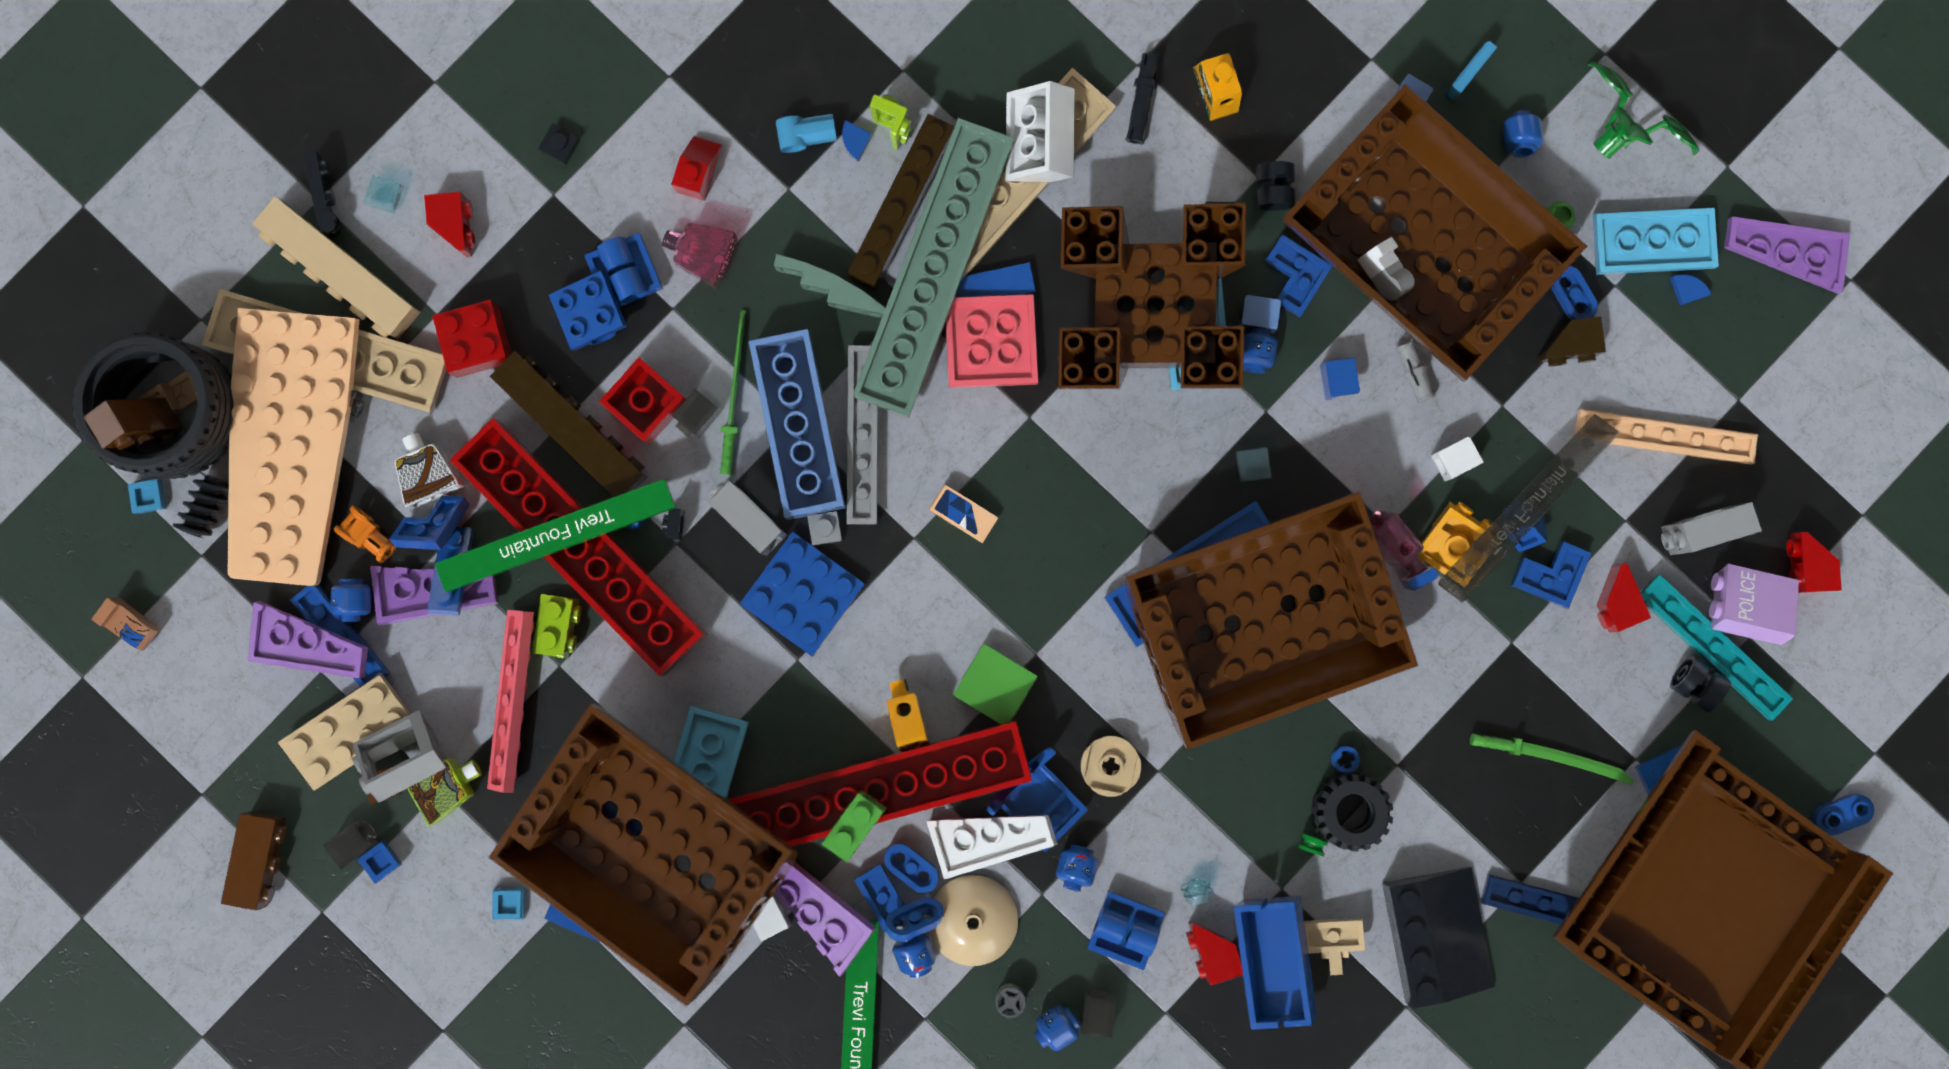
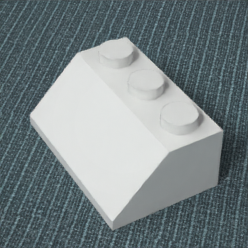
[1006,81,1075,182]

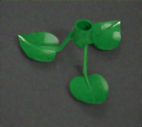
[1588,62,1700,159]

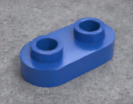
[1551,266,1598,320]
[1811,794,1874,836]
[884,843,938,893]
[885,897,943,942]

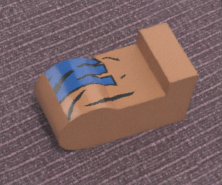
[91,597,159,651]

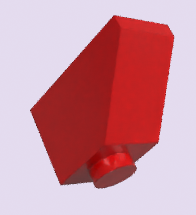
[671,136,722,201]
[1597,563,1651,632]

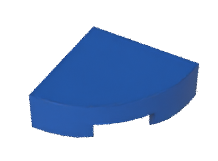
[842,120,872,162]
[1670,275,1711,306]

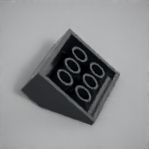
[1382,867,1495,1009]

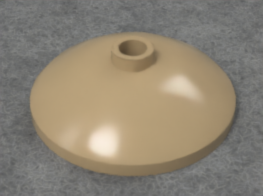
[928,874,1018,966]

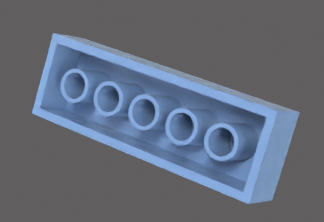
[749,329,846,520]

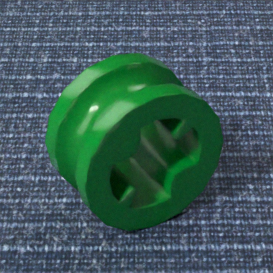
[1298,833,1329,857]

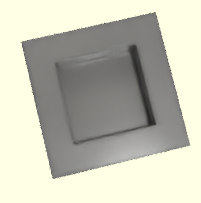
[807,511,842,546]

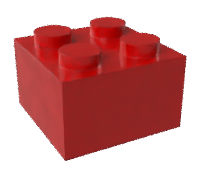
[432,300,512,378]
[599,357,689,445]

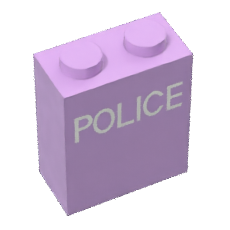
[1709,564,1799,645]

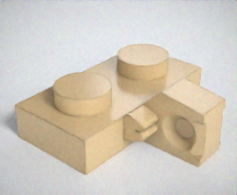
[1304,918,1366,975]

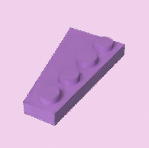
[1724,217,1850,294]
[370,566,499,626]
[248,601,368,678]
[775,862,876,977]

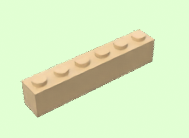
[252,197,421,340]

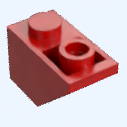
[424,192,476,257]
[1786,532,1842,593]
[1186,921,1243,986]

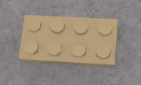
[278,673,411,791]

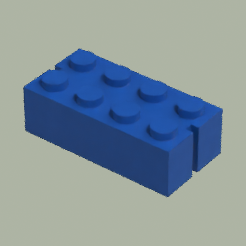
[1234,896,1318,1030]

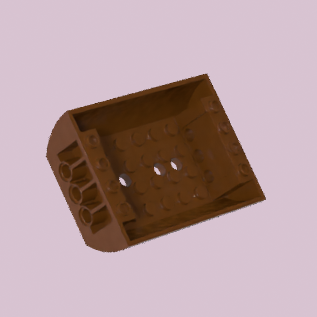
[1282,84,1587,382]
[1124,492,1419,750]
[488,704,797,1007]

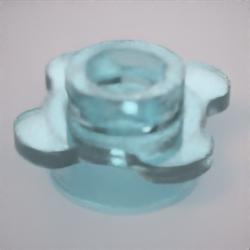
[1181,878,1213,904]

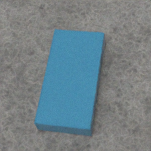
[1446,41,1497,101]

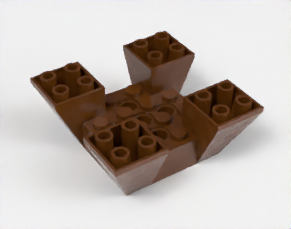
[1058,203,1246,389]

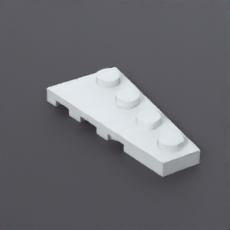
[926,815,1057,879]

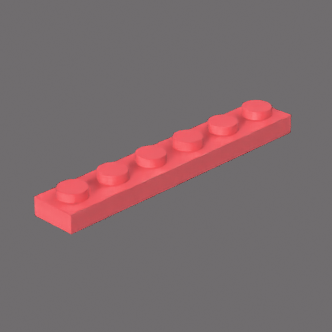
[487,610,534,793]

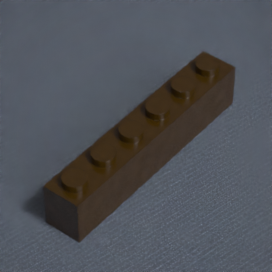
[848,114,955,292]
[489,351,648,497]

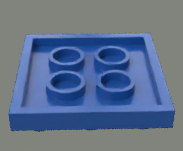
[740,531,865,657]

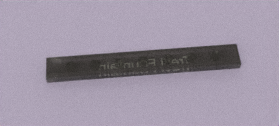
[1438,414,1619,603]

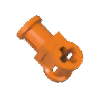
[334,505,397,563]

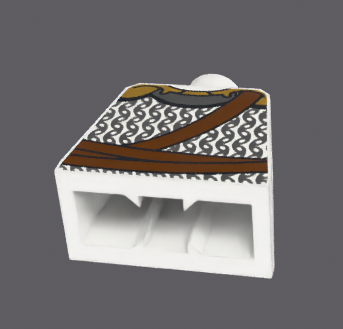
[395,433,466,509]

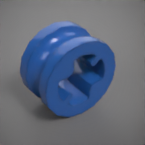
[1330,746,1360,773]

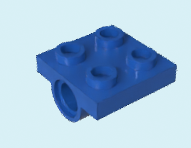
[584,233,663,307]
[549,270,627,350]
[1087,890,1165,970]

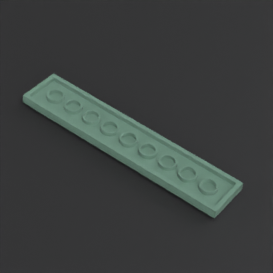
[852,118,1014,418]

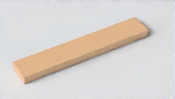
[1574,409,1758,464]

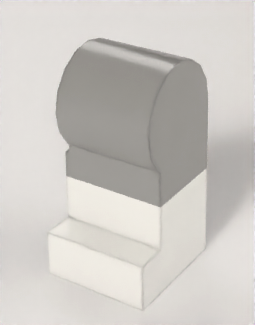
[1357,237,1414,300]

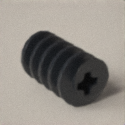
[172,471,229,538]

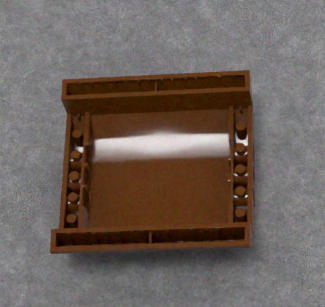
[1553,730,1894,1069]

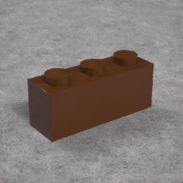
[84,397,183,450]
[221,811,287,911]

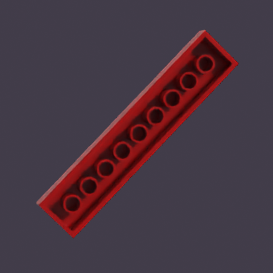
[449,418,708,676]
[727,720,1033,847]

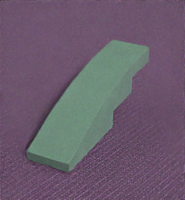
[774,254,885,318]

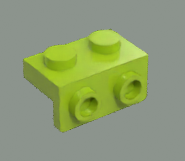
[870,94,912,150]

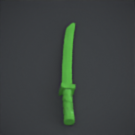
[720,310,746,475]
[1470,733,1634,785]

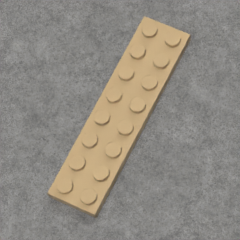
[961,68,1117,281]
[202,289,446,414]

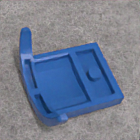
[987,747,1088,853]

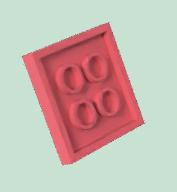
[945,295,1038,388]

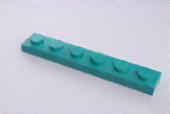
[1640,574,1793,721]

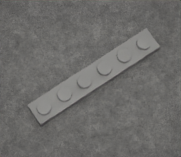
[847,345,878,525]

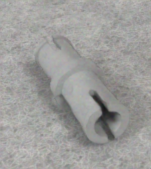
[1396,341,1436,403]

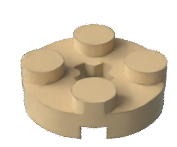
[1080,736,1141,797]

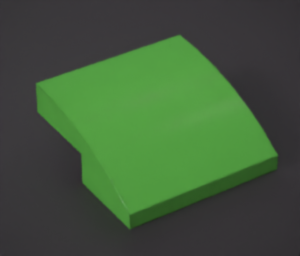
[953,644,1038,724]

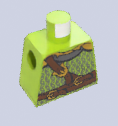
[407,757,482,827]

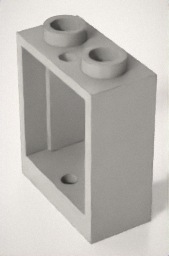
[708,481,787,556]
[1661,502,1762,555]
[352,710,446,802]

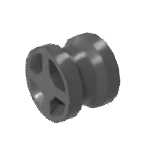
[995,983,1025,1018]

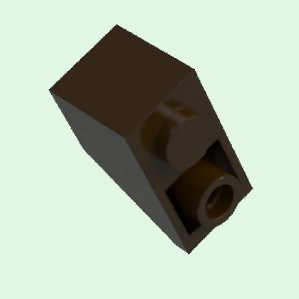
[1537,317,1606,367]

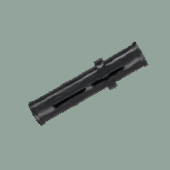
[1125,52,1161,145]

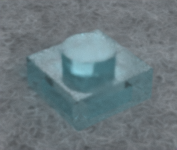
[363,175,404,214]
[1236,448,1271,482]

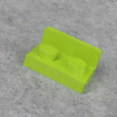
[531,594,582,659]

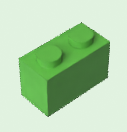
[822,790,886,862]

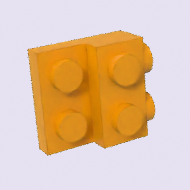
[1415,502,1501,588]

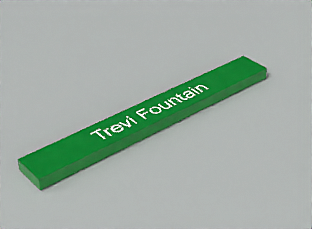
[435,479,676,592]
[841,920,879,1069]

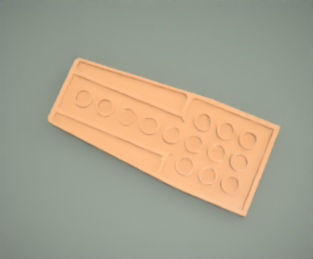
[228,308,360,586]

